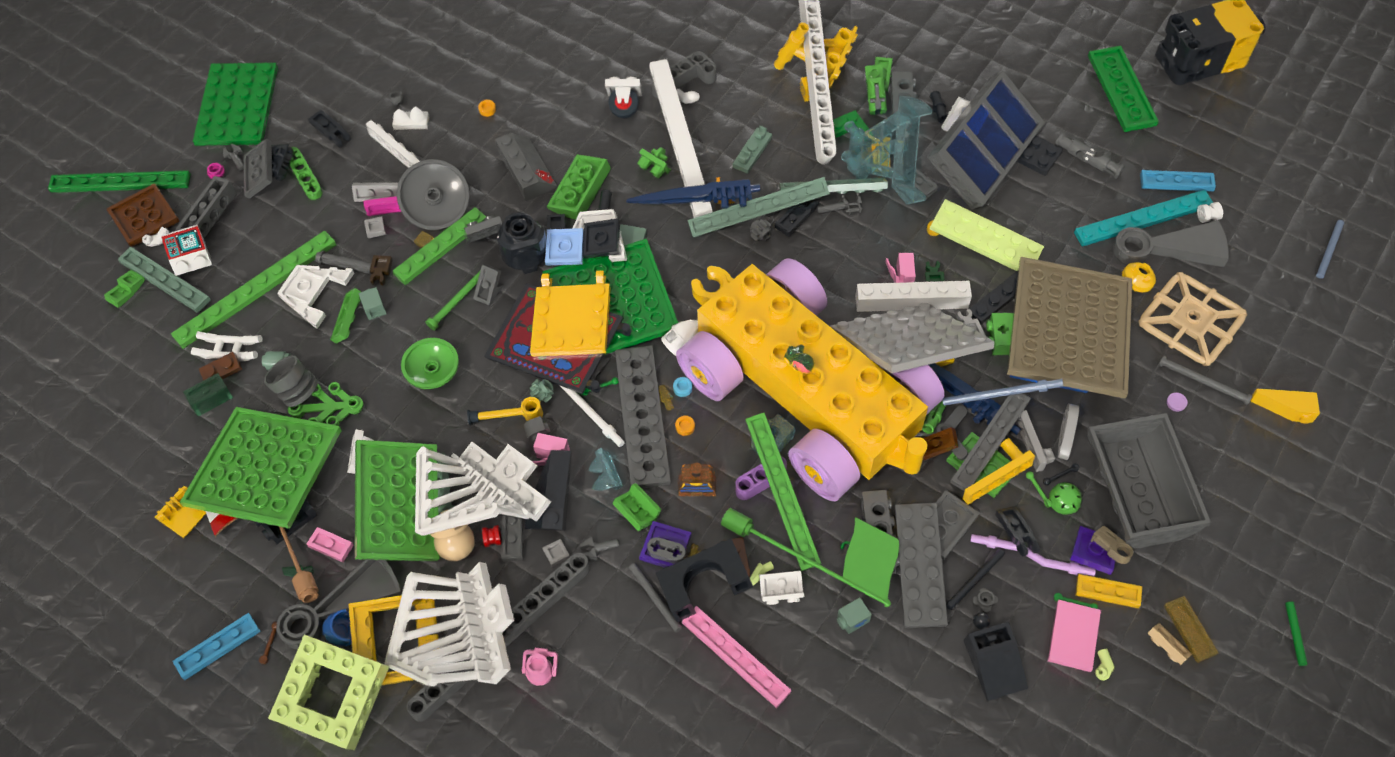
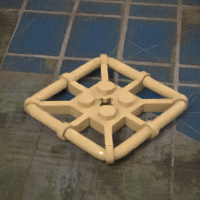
[1138,272,1247,366]

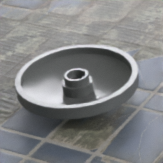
[397,159,469,231]

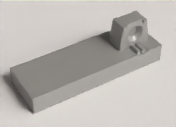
[352,183,398,202]
[1016,410,1055,472]

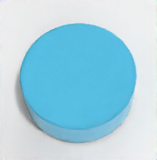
[673,377,692,397]

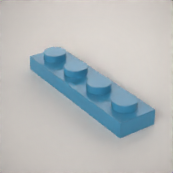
[1140,170,1216,192]
[173,613,261,680]

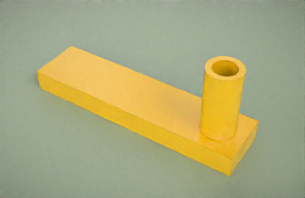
[963,438,1035,505]

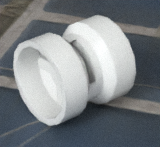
[1197,202,1223,223]

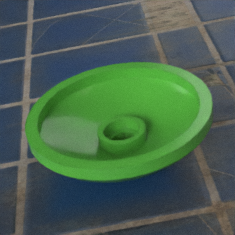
[401,338,459,389]

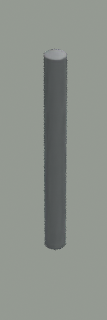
[629,563,682,633]

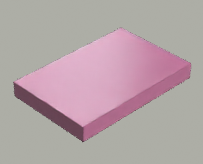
[1048,600,1101,672]

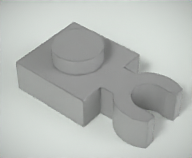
[957,309,985,334]

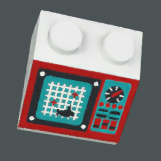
[161,225,212,276]

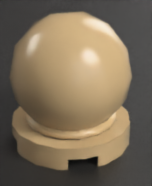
[430,510,475,561]

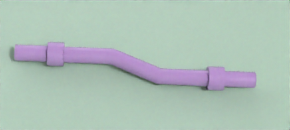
[970,534,1096,576]

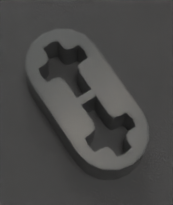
[647,537,686,564]

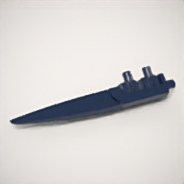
[626,179,760,209]
[928,363,1022,435]

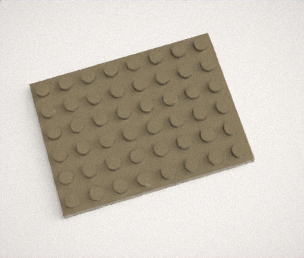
[1007,257,1132,399]

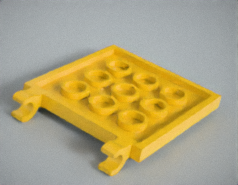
[530,271,611,356]

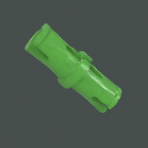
[922,401,946,434]

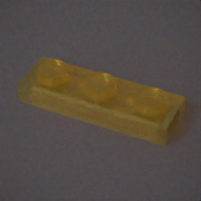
[1164,596,1218,663]

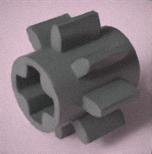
[750,219,772,241]

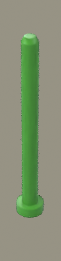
[425,270,481,331]

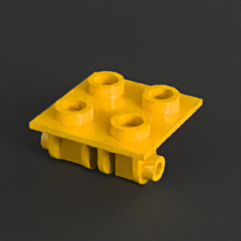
[155,486,206,538]

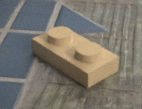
[1148,623,1192,665]

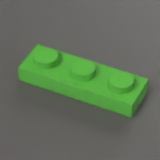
[330,288,361,344]

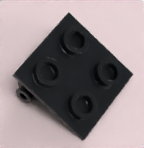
[271,144,294,181]

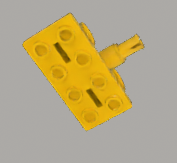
[774,22,858,88]

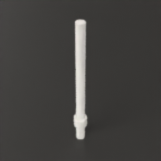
[560,386,625,447]

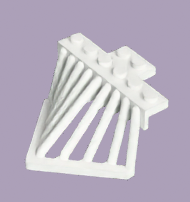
[415,442,551,536]
[385,562,514,686]

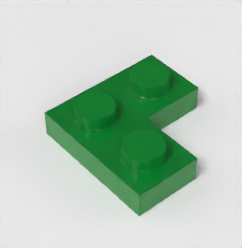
[833,110,873,144]

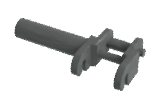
[817,193,863,215]

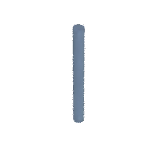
[1316,220,1344,279]

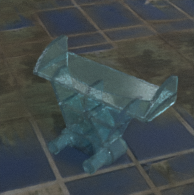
[841,96,932,204]

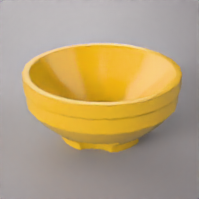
[1122,262,1156,292]

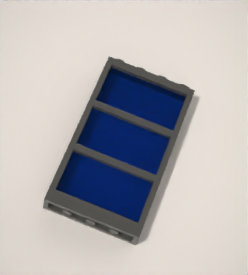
[927,70,1045,209]

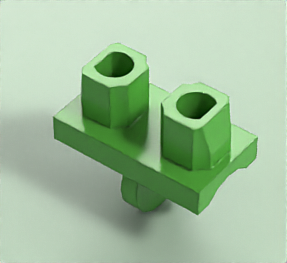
[637,147,671,179]

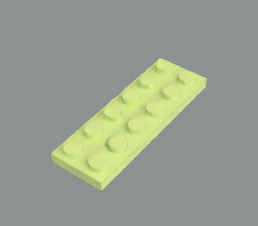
[930,199,1044,271]

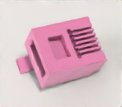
[885,253,916,283]
[532,433,570,466]

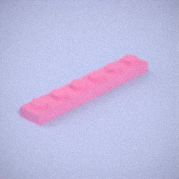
[682,606,791,708]

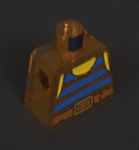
[678,463,716,496]

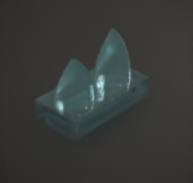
[589,448,623,491]

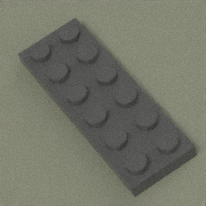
[895,503,948,628]

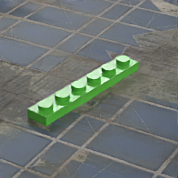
[393,207,486,285]

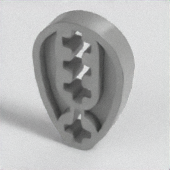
[1057,403,1079,460]

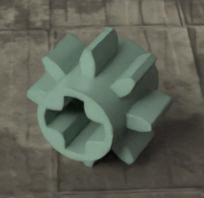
[530,379,554,403]

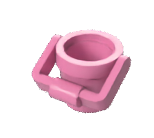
[522,648,558,686]

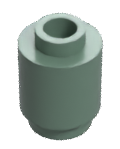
[262,351,291,370]

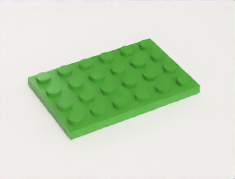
[355,440,439,561]

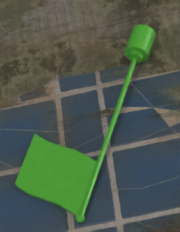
[721,508,899,607]

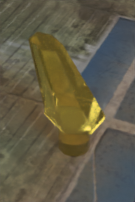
[658,385,674,411]

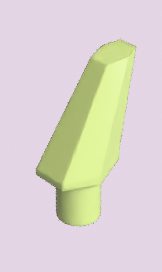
[750,561,774,586]

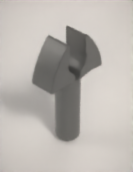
[223,144,244,171]
[580,537,619,560]

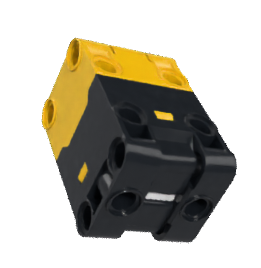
[1155,0,1266,85]

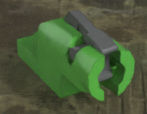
[865,65,887,115]

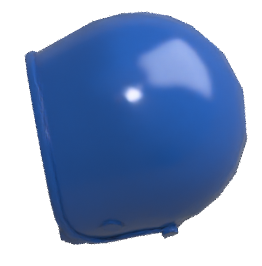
[322,609,352,646]

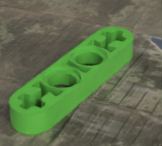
[289,147,322,200]

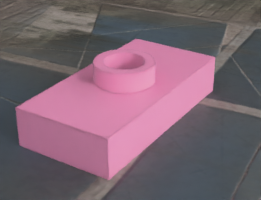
[307,527,354,562]

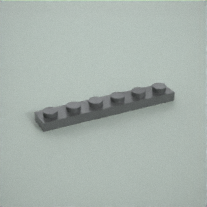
[950,393,1031,491]

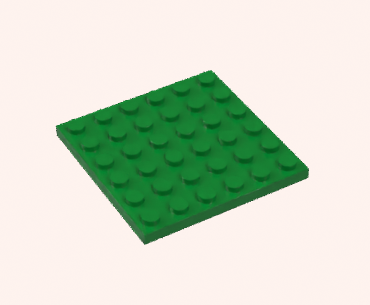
[542,238,678,355]

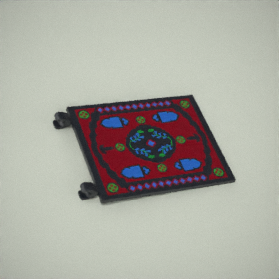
[484,283,632,394]

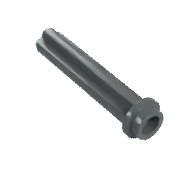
[315,251,371,273]

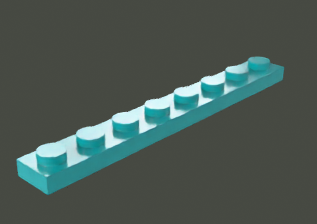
[1074,190,1213,247]

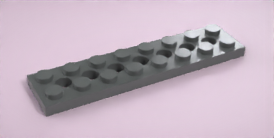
[615,346,671,488]

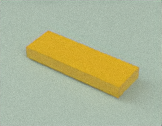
[1075,574,1142,608]

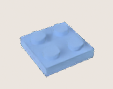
[545,228,584,266]

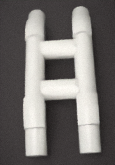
[191,331,262,361]

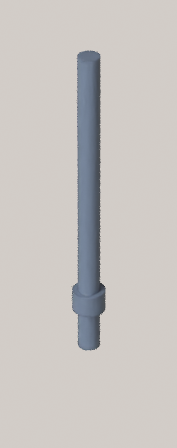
[943,379,1064,406]

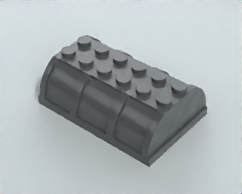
[1087,413,1211,548]

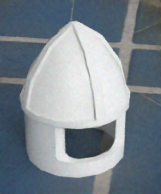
[661,320,698,356]

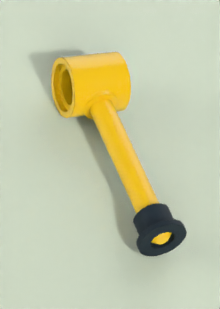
[467,397,543,425]

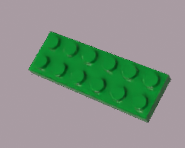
[1088,46,1159,132]

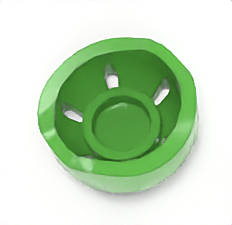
[1049,482,1082,515]

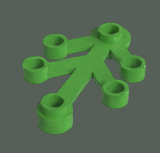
[288,382,364,426]

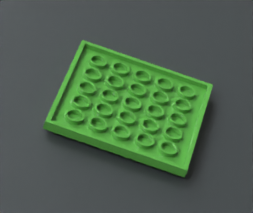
[180,407,342,529]

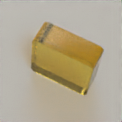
[414,231,434,248]

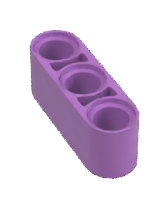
[736,456,787,500]

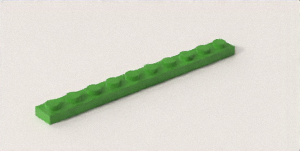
[171,230,336,349]

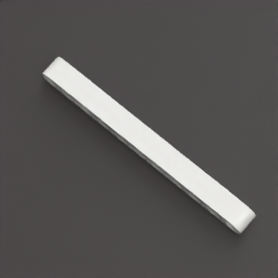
[799,0,836,165]
[650,59,713,218]

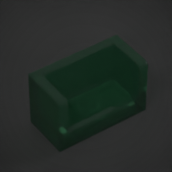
[183,373,233,416]

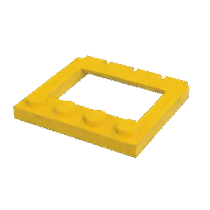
[348,595,439,685]

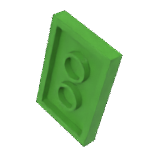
[947,432,1012,498]

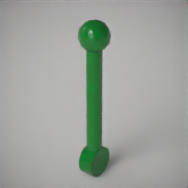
[582,377,619,396]
[1054,593,1098,609]

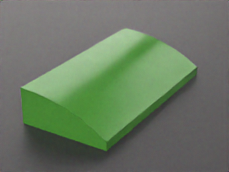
[547,154,611,220]

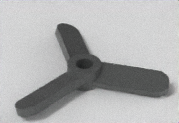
[916,405,968,460]

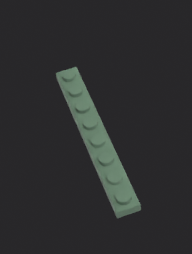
[687,177,830,237]

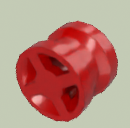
[482,525,502,547]

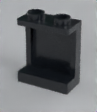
[254,499,317,544]

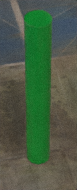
[1285,602,1308,666]

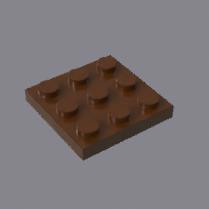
[107,183,179,247]

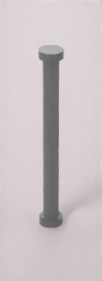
[1158,356,1253,405]

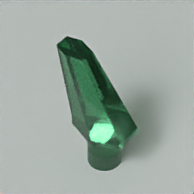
[282,565,314,577]

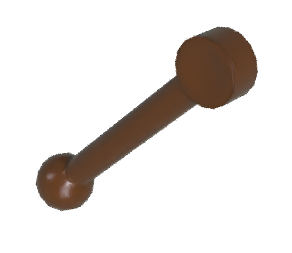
[259,622,277,665]

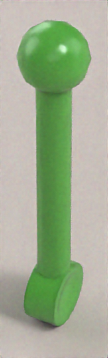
[1026,471,1052,508]

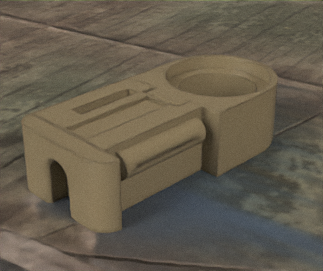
[1091,526,1134,564]

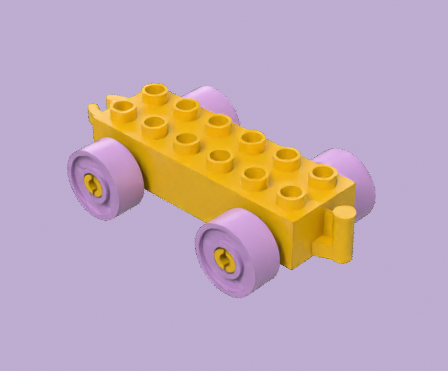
[676,258,944,501]

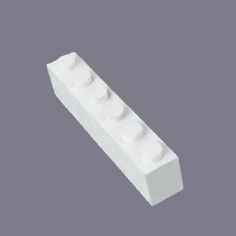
[855,281,972,312]

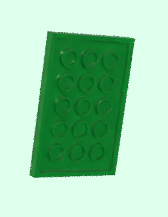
[193,63,278,146]

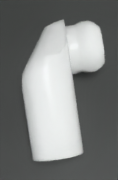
[676,88,699,104]
[142,227,170,247]

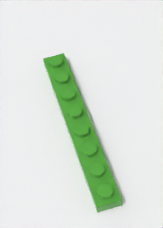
[745,413,821,572]

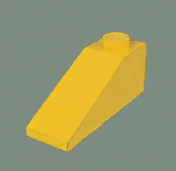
[1250,389,1320,424]

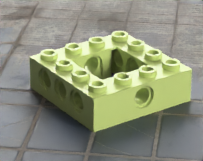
[268,635,389,750]

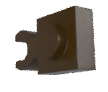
[370,255,393,286]

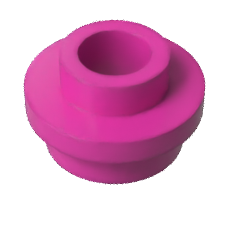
[207,163,225,179]

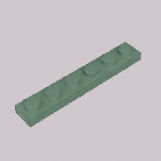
[779,178,888,194]
[118,247,211,313]

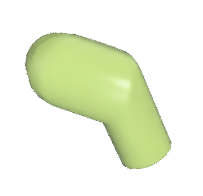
[1095,649,1115,680]

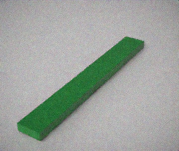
[48,171,191,193]

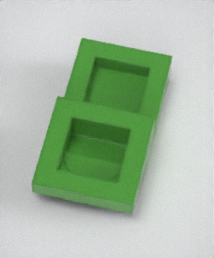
[104,270,145,308]

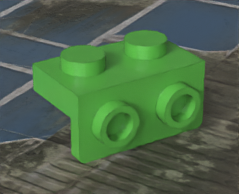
[613,483,661,531]

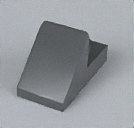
[473,264,503,305]

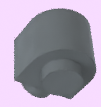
[524,416,551,443]

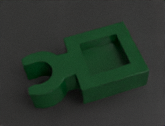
[924,261,945,282]

